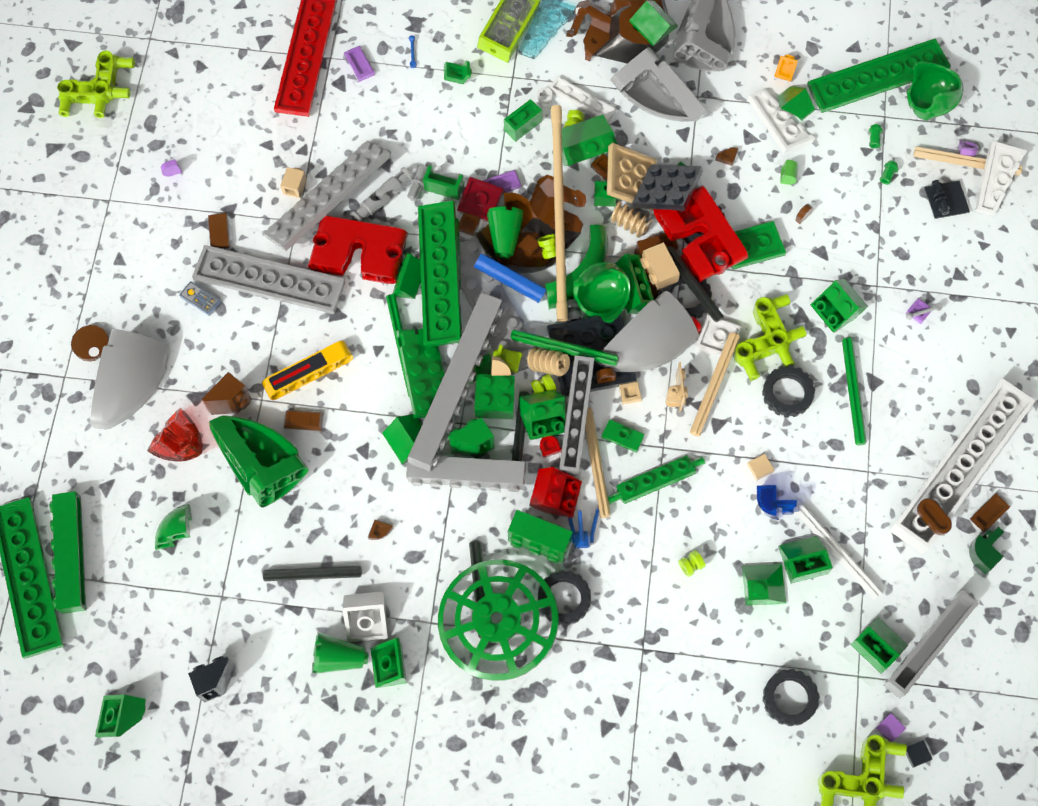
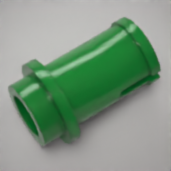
[868,124,883,149]
[879,160,898,185]

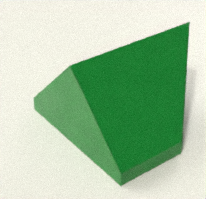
[777,86,815,121]

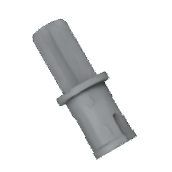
[407,166,427,201]

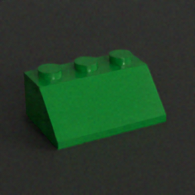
[562,114,618,166]

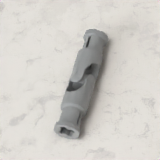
[350,167,414,222]

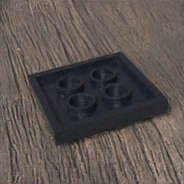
[632,164,703,211]

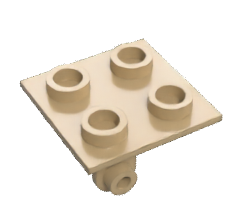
[665,362,688,412]

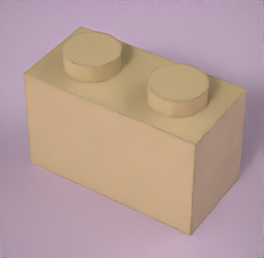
[641,242,680,290]

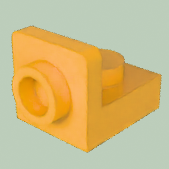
[774,54,798,82]

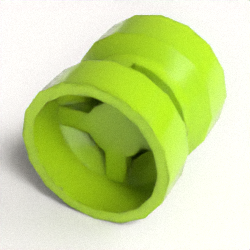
[564,110,585,128]
[538,234,556,259]
[531,374,556,393]
[678,550,706,577]

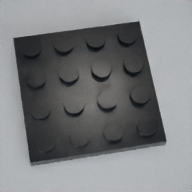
[547,314,637,397]

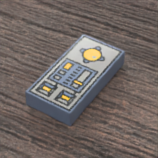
[179,281,221,316]

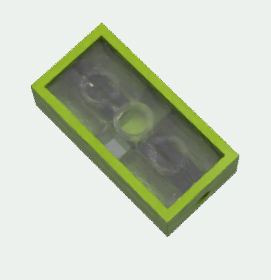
[477,0,541,63]

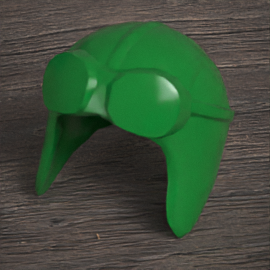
[906,61,963,121]
[573,262,631,323]

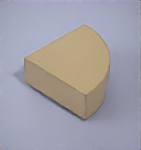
[491,356,511,376]

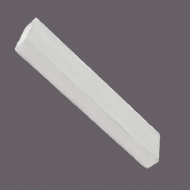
[548,76,617,123]

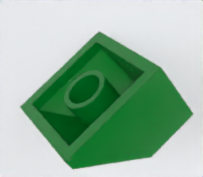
[742,564,786,606]
[95,694,146,738]

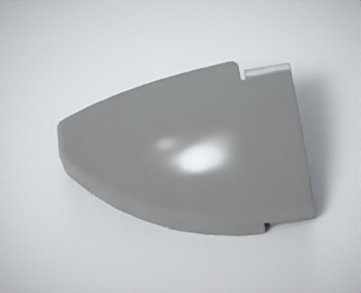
[673,0,735,71]
[610,47,707,122]
[597,291,699,372]
[90,329,170,430]

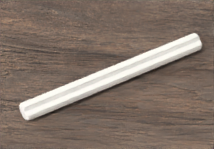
[795,504,883,599]

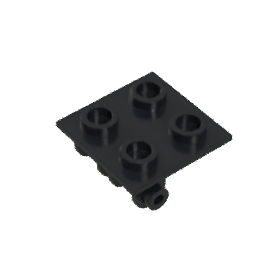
[924,180,970,219]

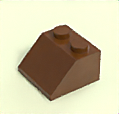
[201,372,252,415]

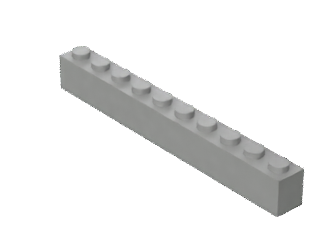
[408,292,504,472]

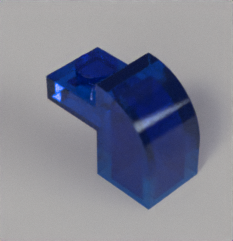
[757,485,799,520]

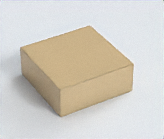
[619,381,641,405]
[747,454,774,481]

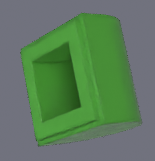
[780,159,798,185]

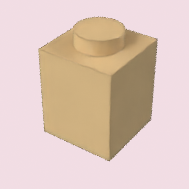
[280,167,307,198]

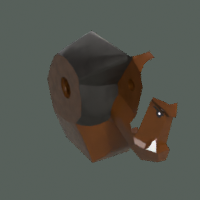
[565,0,669,64]
[474,174,587,273]

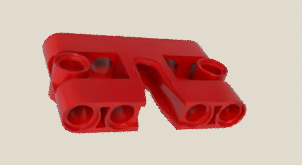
[653,185,748,282]
[308,216,408,284]

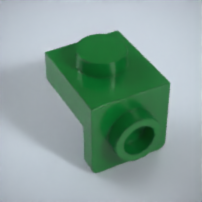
[444,60,472,84]

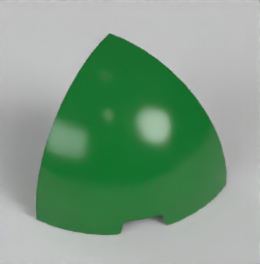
[154,504,192,550]

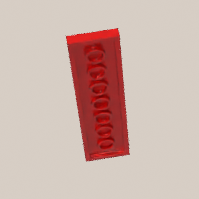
[274,0,337,117]

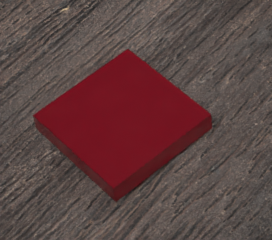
[457,177,504,222]

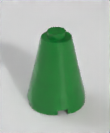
[487,207,524,260]
[312,632,369,674]

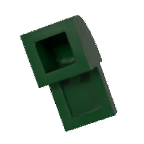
[969,527,1004,575]

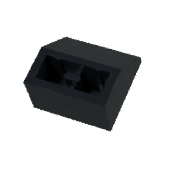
[188,656,236,703]

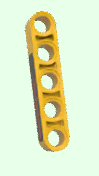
[262,340,353,400]

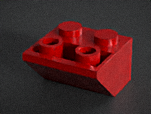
[529,467,582,518]

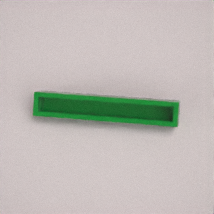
[49,491,86,614]

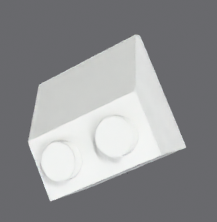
[343,591,388,642]

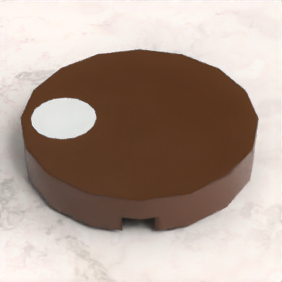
[71,325,109,362]

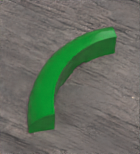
[545,224,608,310]

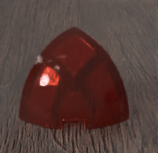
[147,408,203,462]

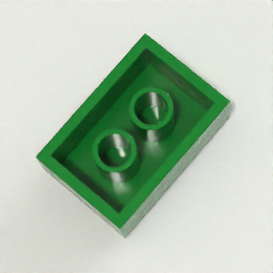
[507,510,573,564]

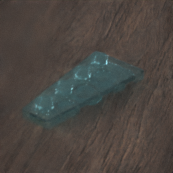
[518,0,576,60]

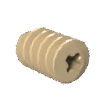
[611,201,652,238]
[527,347,570,376]

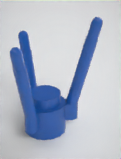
[568,509,599,548]

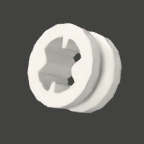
[537,87,553,106]

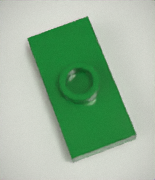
[601,419,645,453]

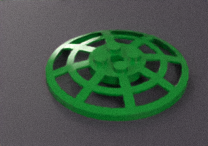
[438,559,559,681]

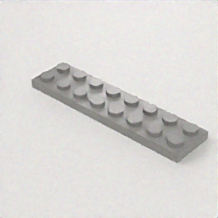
[263,140,391,251]
[460,237,534,375]
[192,245,345,314]

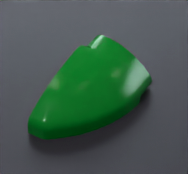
[209,415,309,508]

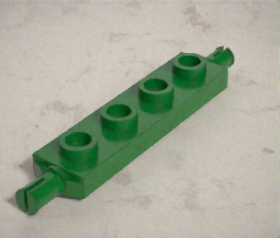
[608,455,705,504]

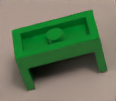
[504,99,542,142]
[423,165,464,200]

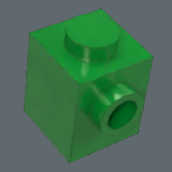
[594,181,620,207]

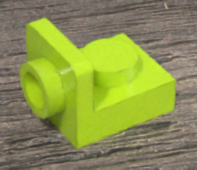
[493,344,522,373]

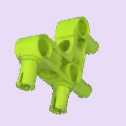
[57,50,135,118]
[734,294,806,381]
[817,735,907,806]

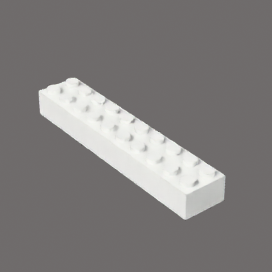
[890,378,1035,554]

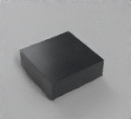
[906,740,933,768]

